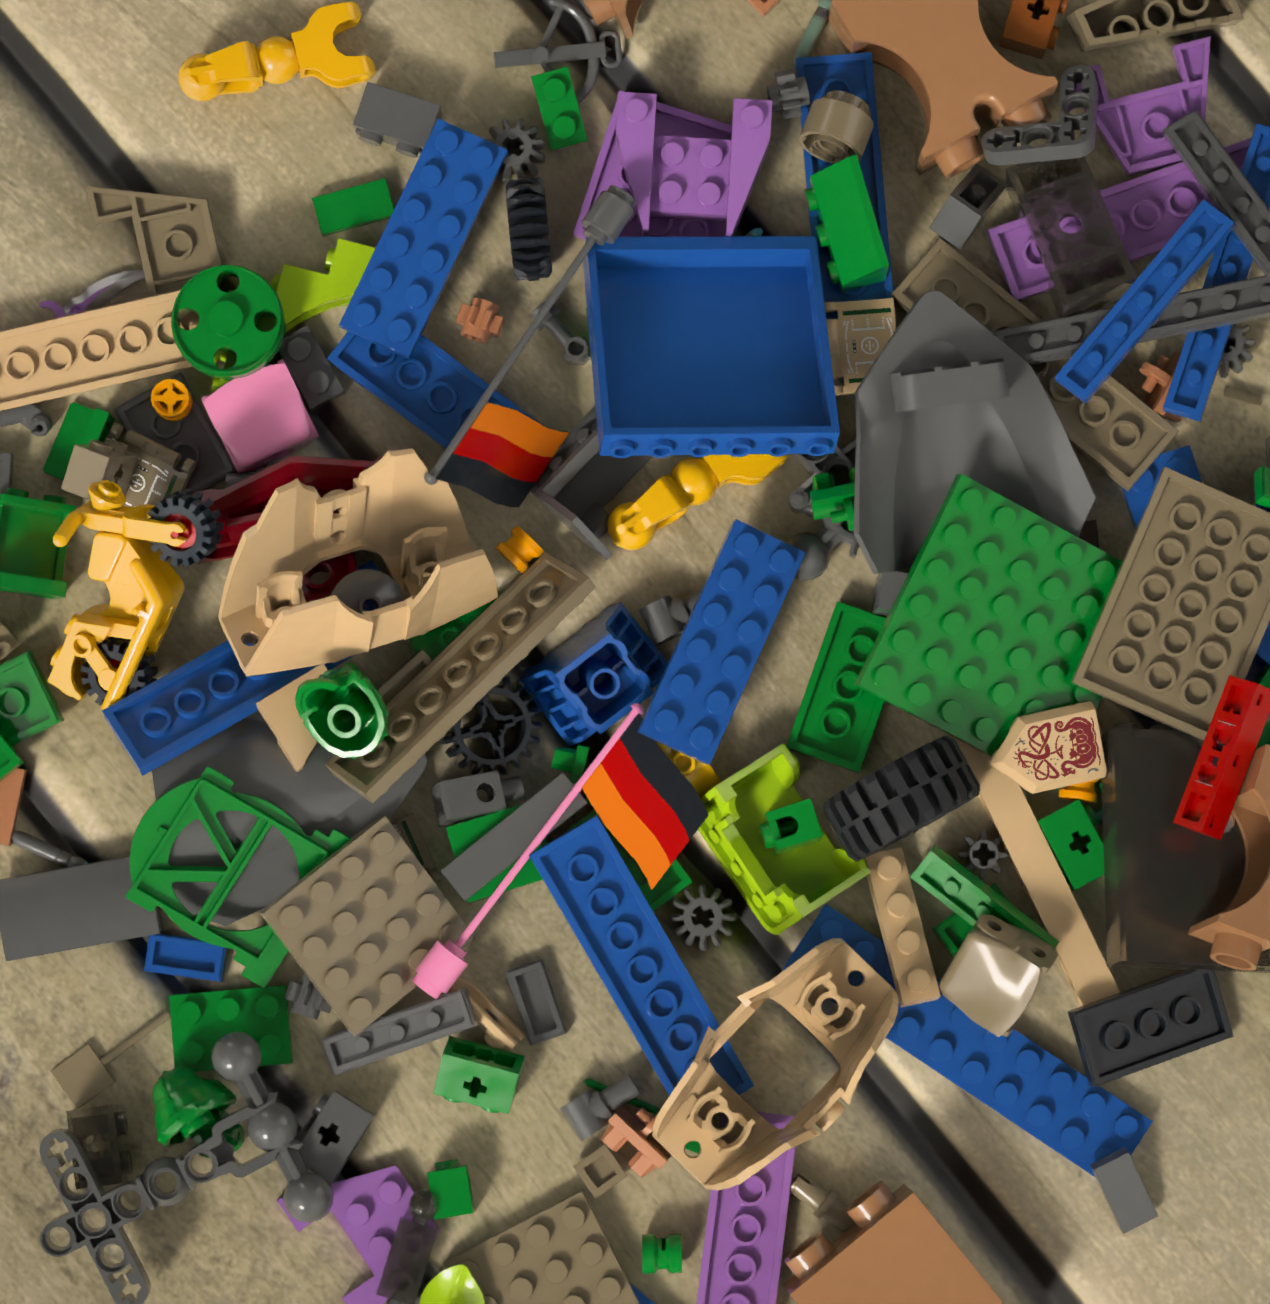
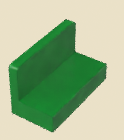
[43,402,115,481]

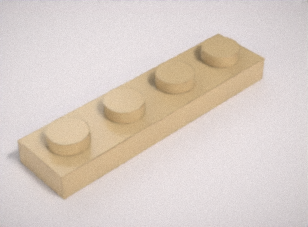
[864,847,941,1007]

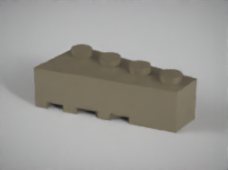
[1066,0,1244,52]

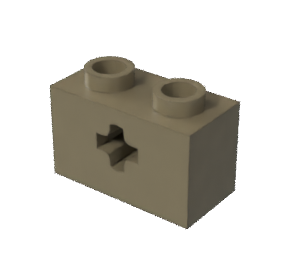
[61,438,138,500]

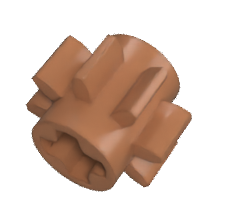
[456,297,505,344]

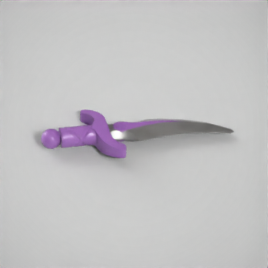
[40,270,145,318]

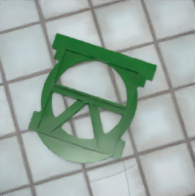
[126,766,351,988]

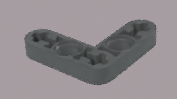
[981,65,1098,166]

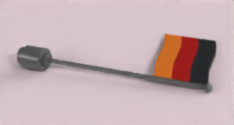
[424,185,636,507]

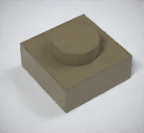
[573,1144,627,1199]

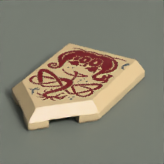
[988,701,1107,794]

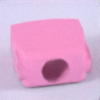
[201,359,319,474]

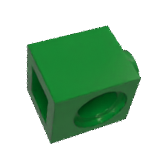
[427,1159,475,1220]

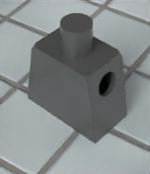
[430,771,525,827]

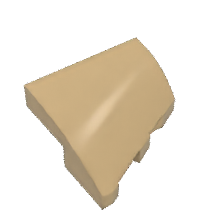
[256,664,328,772]

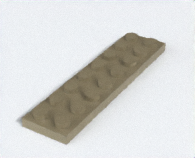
[891,238,1179,492]
[325,552,596,803]

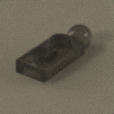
[376,1189,439,1304]

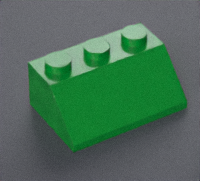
[804,154,889,293]

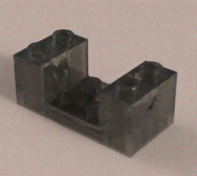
[1006,156,1136,318]

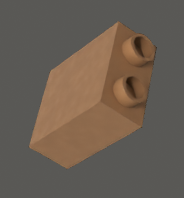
[783,1181,1004,1304]

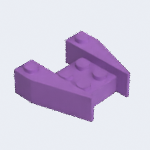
[616,92,772,237]

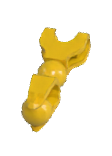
[178,2,377,101]
[607,454,790,550]

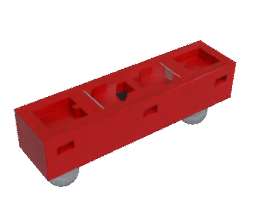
[1173,675,1270,840]

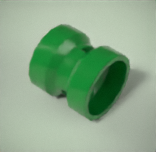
[642,1234,682,1274]

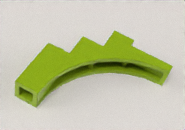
[210,238,375,395]

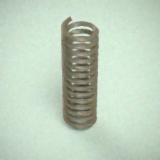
[1224,385,1263,406]

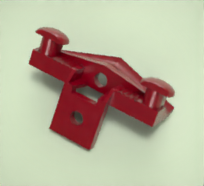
[191,454,425,607]

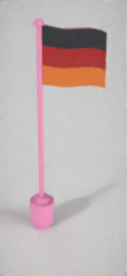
[412,703,708,999]

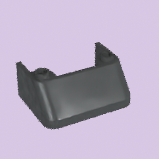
[530,407,679,560]

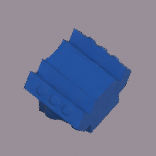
[518,602,668,746]

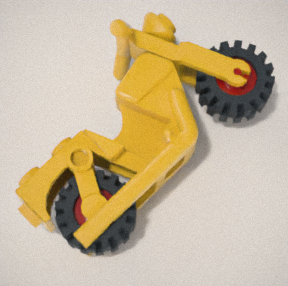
[47,480,224,710]

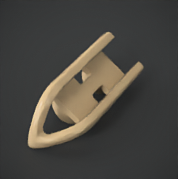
[447,978,526,1050]

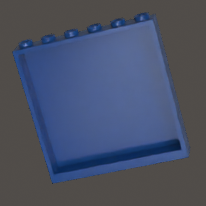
[583,236,840,458]

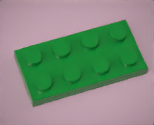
[786,601,886,774]

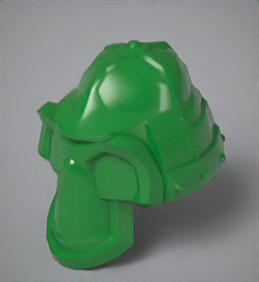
[295,662,389,759]
[152,1067,245,1158]

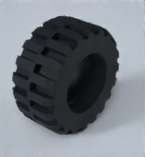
[824,736,980,862]

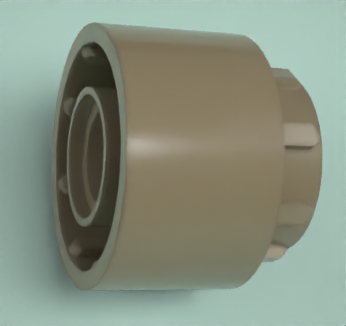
[799,90,874,164]

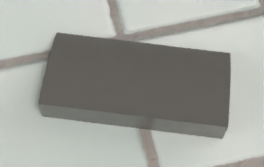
[0,856,163,961]

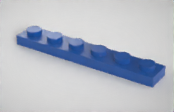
[1055,199,1234,404]

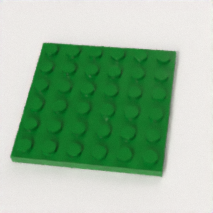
[854,474,1122,790]

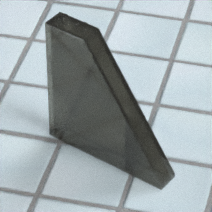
[1101,723,1270,973]

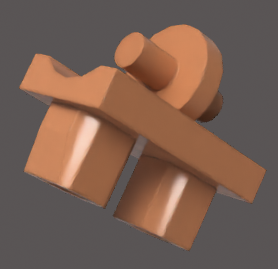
[1139,352,1183,422]
[601,1105,672,1178]

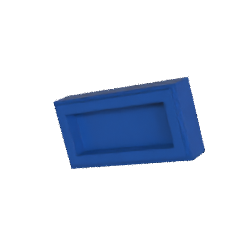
[144,934,227,982]

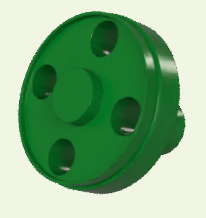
[171,265,286,381]

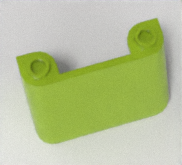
[698,743,871,935]

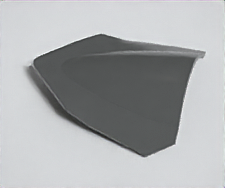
[854,291,1097,574]
[152,710,427,926]

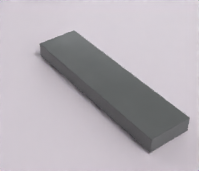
[441,772,588,902]
[321,988,479,1076]

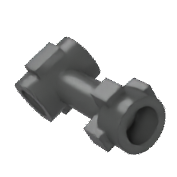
[530,301,590,365]

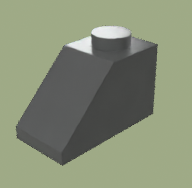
[929,164,1008,250]

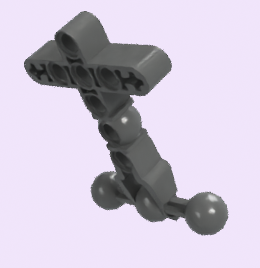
[39,1031,334,1304]

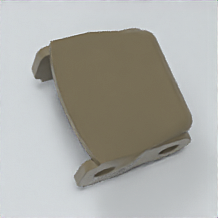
[939,914,1058,1037]

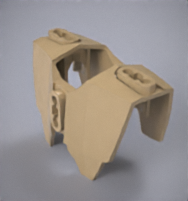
[218,448,498,677]
[652,938,899,1190]

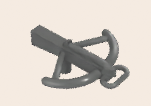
[493,0,622,104]

